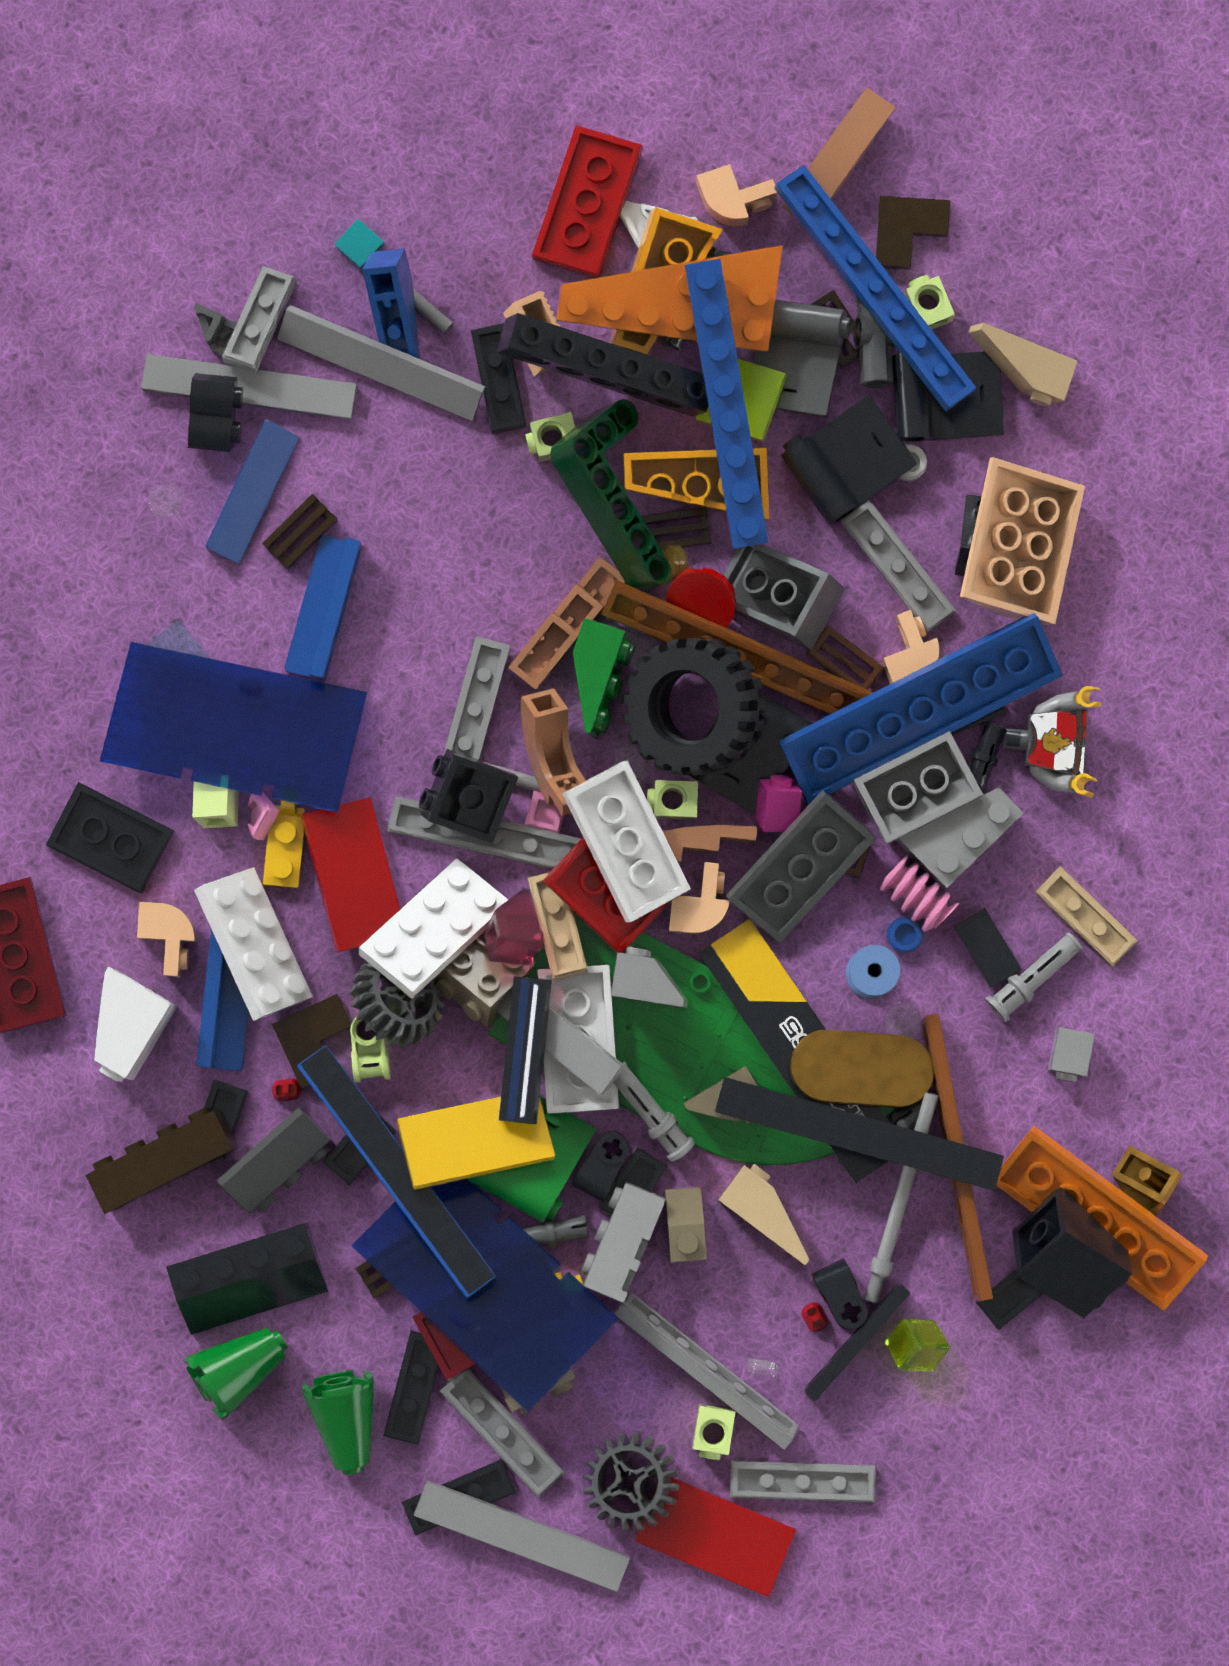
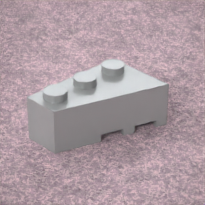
[895,788,1024,891]

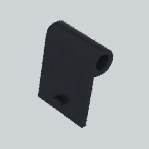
[892,351,1004,442]
[781,394,918,526]
[689,691,813,814]

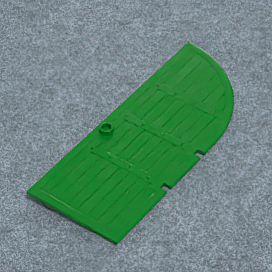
[488,912,897,1165]

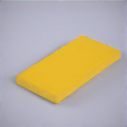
[397,1097,555,1190]

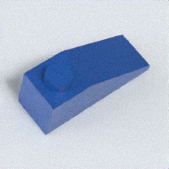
[362,248,420,359]

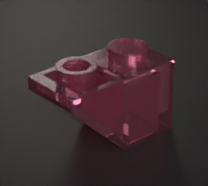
[484,889,543,965]

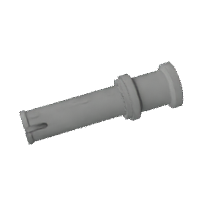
[985,932,1083,1023]
[613,1062,695,1162]

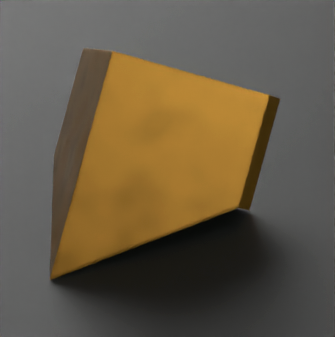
[1111,1145,1183,1216]

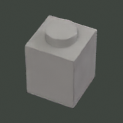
[1048,1027,1095,1083]

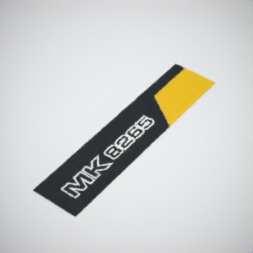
[698,919,890,1183]

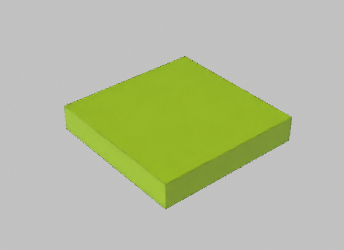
[696,358,787,442]

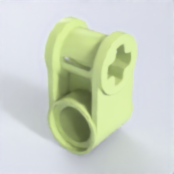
[350,1017,391,1083]

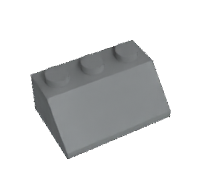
[853,731,983,844]

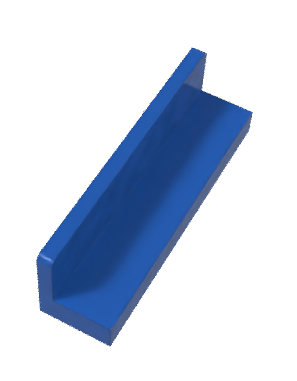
[284,535,362,682]
[196,929,249,1071]

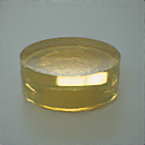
[661,545,688,581]

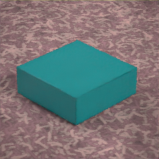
[334,219,385,270]

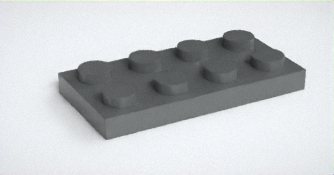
[726,790,877,943]

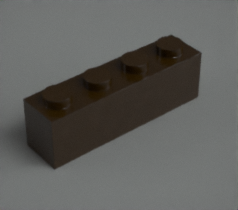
[85,1107,238,1214]

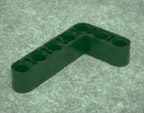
[550,399,672,592]

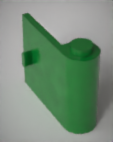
[468,1096,597,1223]

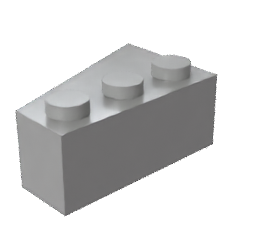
[580,1182,666,1303]

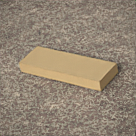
[1035,866,1138,967]
[528,873,588,982]

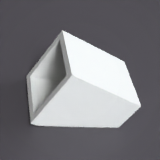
[94,967,178,1082]

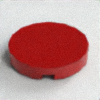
[666,567,737,628]

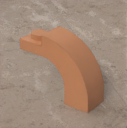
[521,688,586,816]

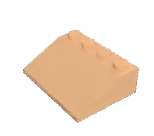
[960,457,1085,625]

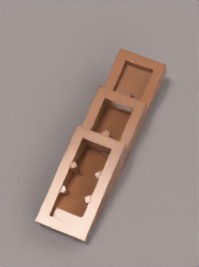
[782,88,896,217]
[508,556,626,690]
[663,825,757,864]

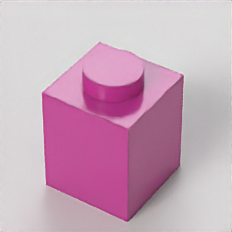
[755,775,802,832]

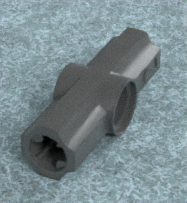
[853,297,894,388]

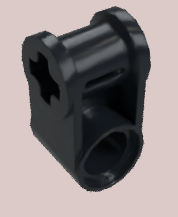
[571,1131,629,1202]
[811,1258,867,1330]

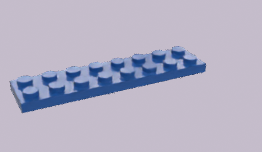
[778,613,1063,805]

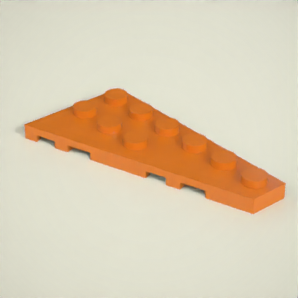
[556,245,783,352]

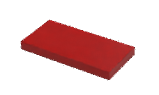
[531,125,643,278]
[300,797,400,953]
[635,1477,796,1597]

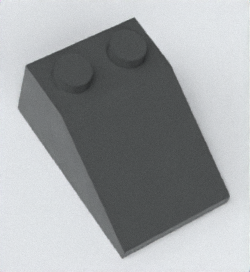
[724,544,845,651]

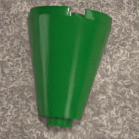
[183,1328,288,1420]
[302,1370,374,1475]

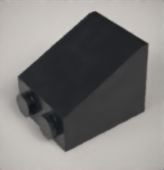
[1012,1187,1132,1318]

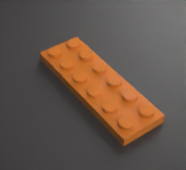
[996,1125,1208,1311]

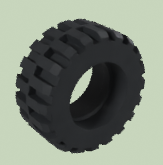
[622,638,766,776]

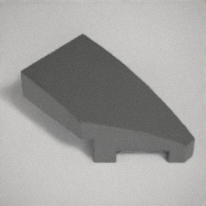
[194,303,237,356]

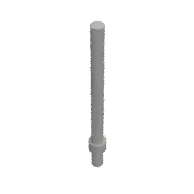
[865,1092,939,1303]

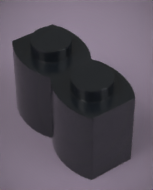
[188,373,244,452]

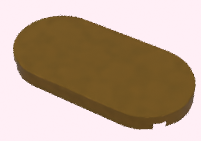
[789,1030,934,1108]

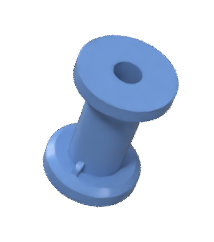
[845,945,900,999]

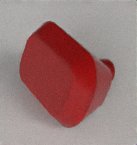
[272,1079,301,1102]
[801,1302,828,1332]

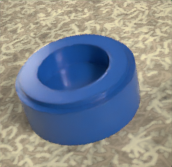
[887,917,923,953]

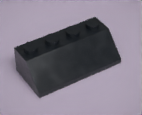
[166,1223,329,1335]

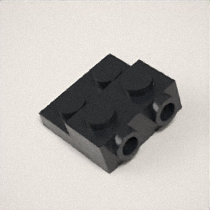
[419,748,518,843]

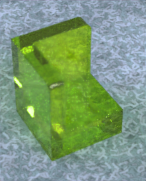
[885,1319,951,1371]

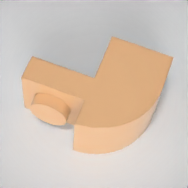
[696,164,777,226]
[881,610,939,684]
[669,862,730,935]
[137,902,198,978]

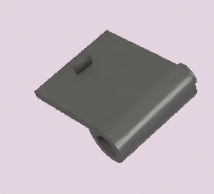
[753,299,852,417]

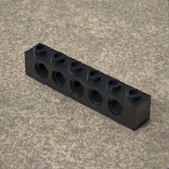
[497,313,708,417]

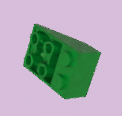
[573,618,635,740]

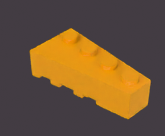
[609,207,723,355]
[623,448,769,521]

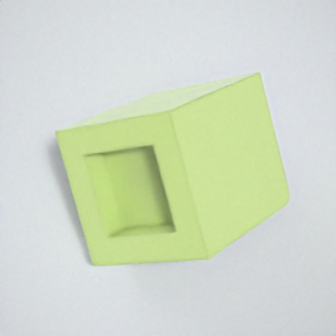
[192,774,239,829]

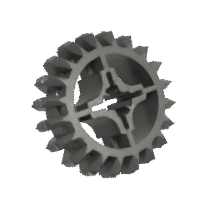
[349,961,445,1048]
[583,1433,680,1532]

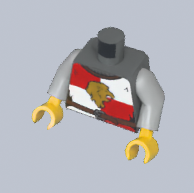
[1004,686,1102,798]

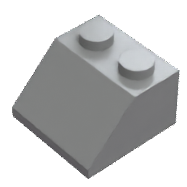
[611,947,688,1008]

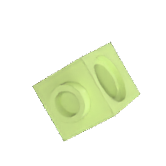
[904,275,955,330]
[525,412,575,462]
[647,780,698,820]
[692,1404,736,1460]

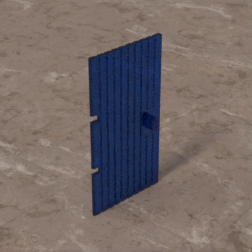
[100,642,367,812]
[351,1178,619,1413]

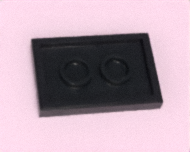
[46,782,174,894]

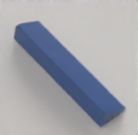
[205,419,300,565]

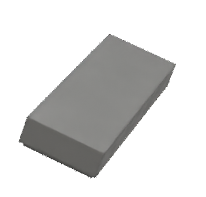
[222,266,297,373]

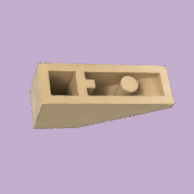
[968,323,1077,407]
[718,1164,810,1265]

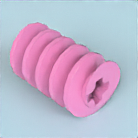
[880,854,960,932]

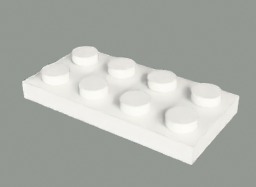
[562,760,691,922]
[359,858,510,998]
[194,867,313,1021]
[538,965,619,1113]

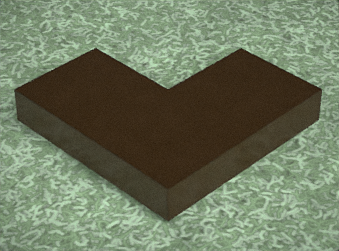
[876,196,950,270]
[272,994,351,1089]

